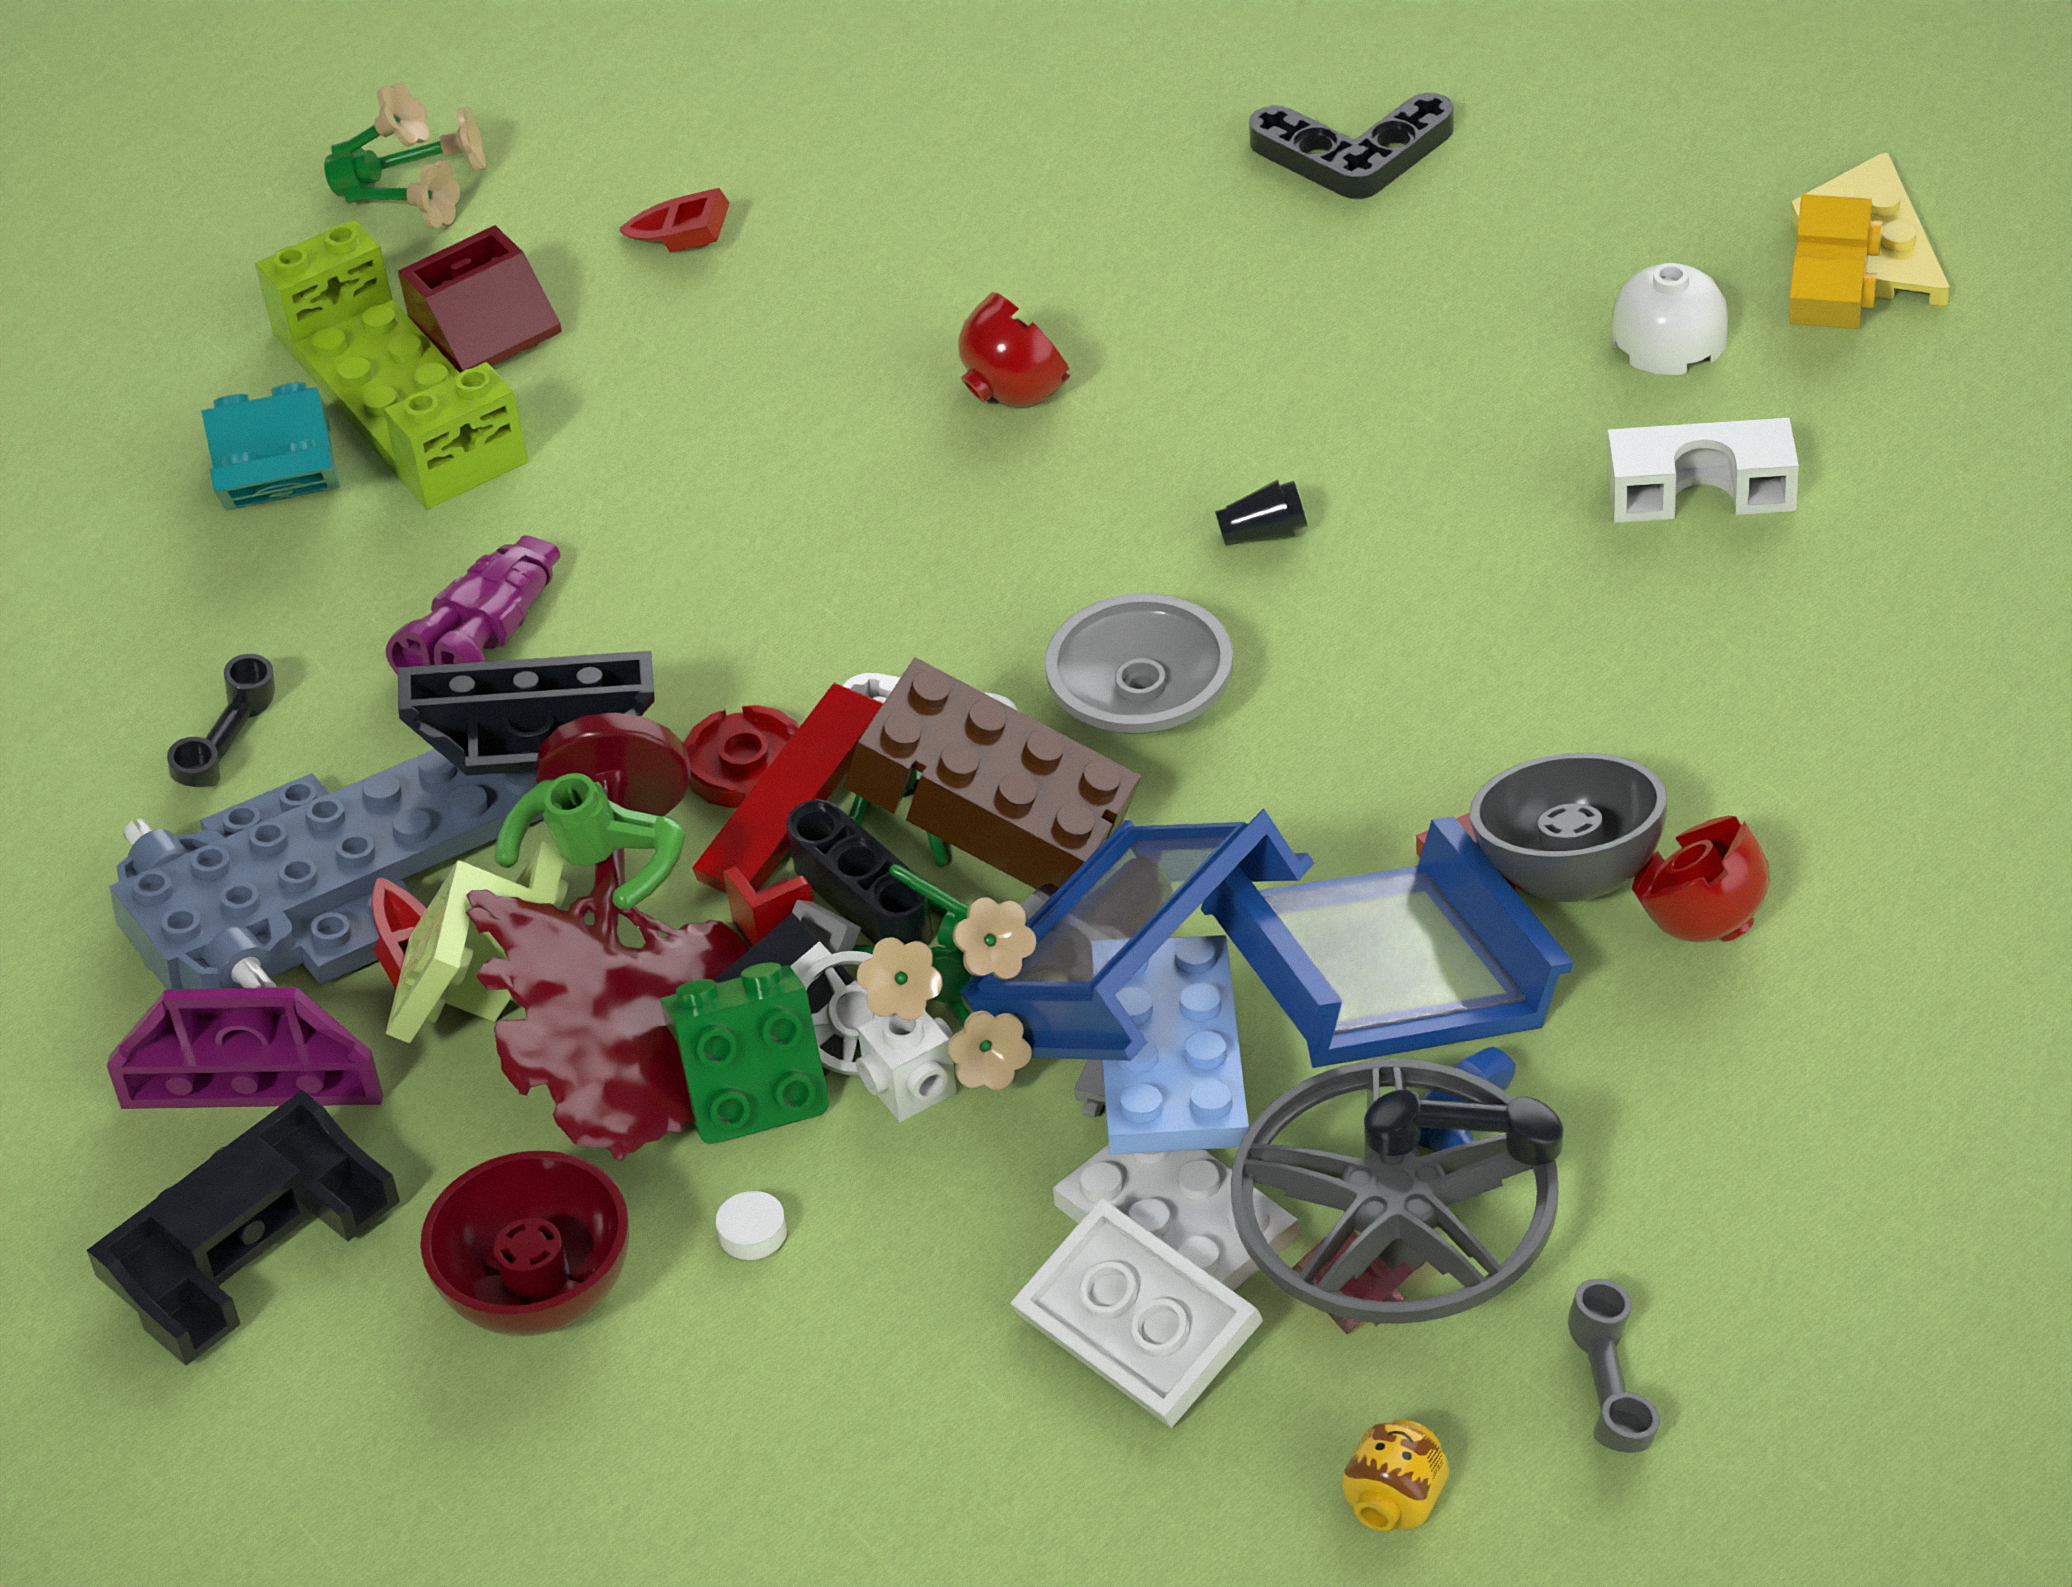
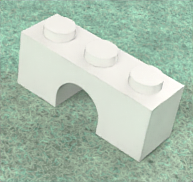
[1607,418,1799,523]

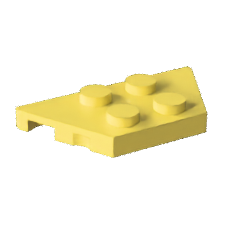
[1791,153,1950,306]

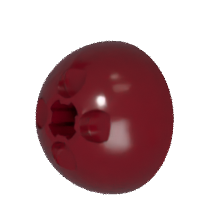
[420,1151,629,1336]

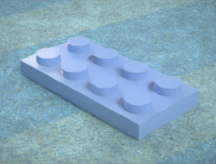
[1092,935,1249,1155]

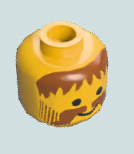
[1341,1419,1450,1532]

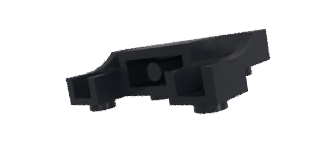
[87,1090,400,1366]

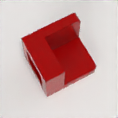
[723,866,814,948]

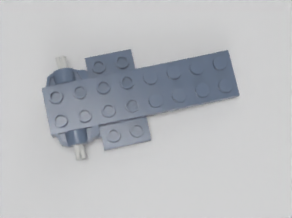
[109,749,544,990]

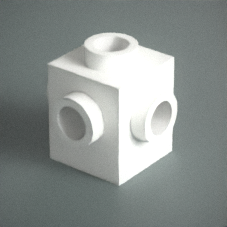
[856,1011,957,1123]

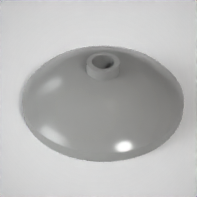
[1045,593,1233,734]

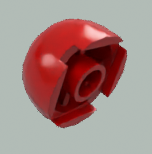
[958,292,1071,408]
[1631,815,1770,942]

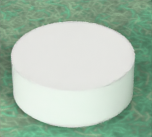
[715,1191,787,1260]

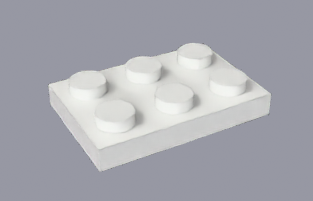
[1053,1145,1299,1291]
[1010,1198,1264,1429]

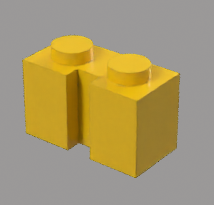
[1789,194,1882,329]

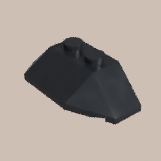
[398,651,655,776]

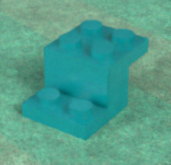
[201,382,340,511]

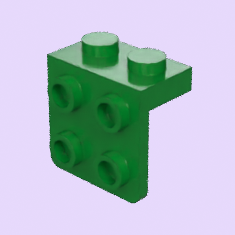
[660,962,829,1144]

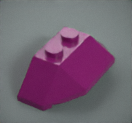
[106,987,383,1109]

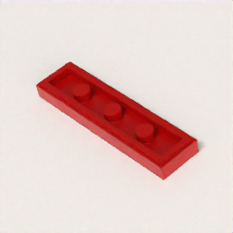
[692,682,883,894]

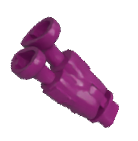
[386,535,560,675]

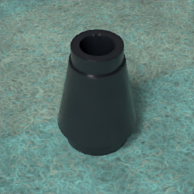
[1215,479,1308,546]

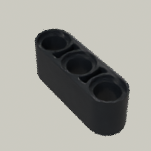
[786,799,933,945]

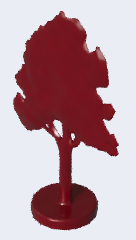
[466,713,749,1161]

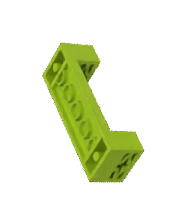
[255,219,529,510]

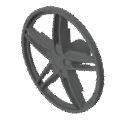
[1231,1059,1559,1324]

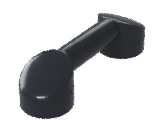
[167,654,275,787]
[1364,1089,1563,1165]

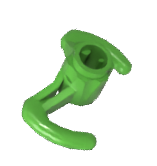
[495,773,685,910]

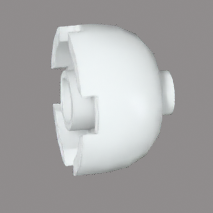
[1612,263,1728,375]

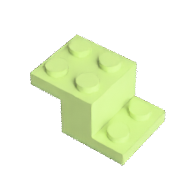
[385,842,568,1043]

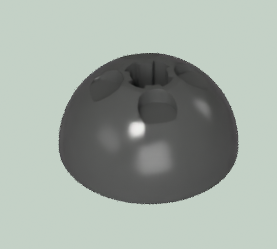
[1470,753,1667,902]

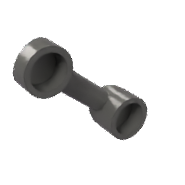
[1568,1279,1660,1453]

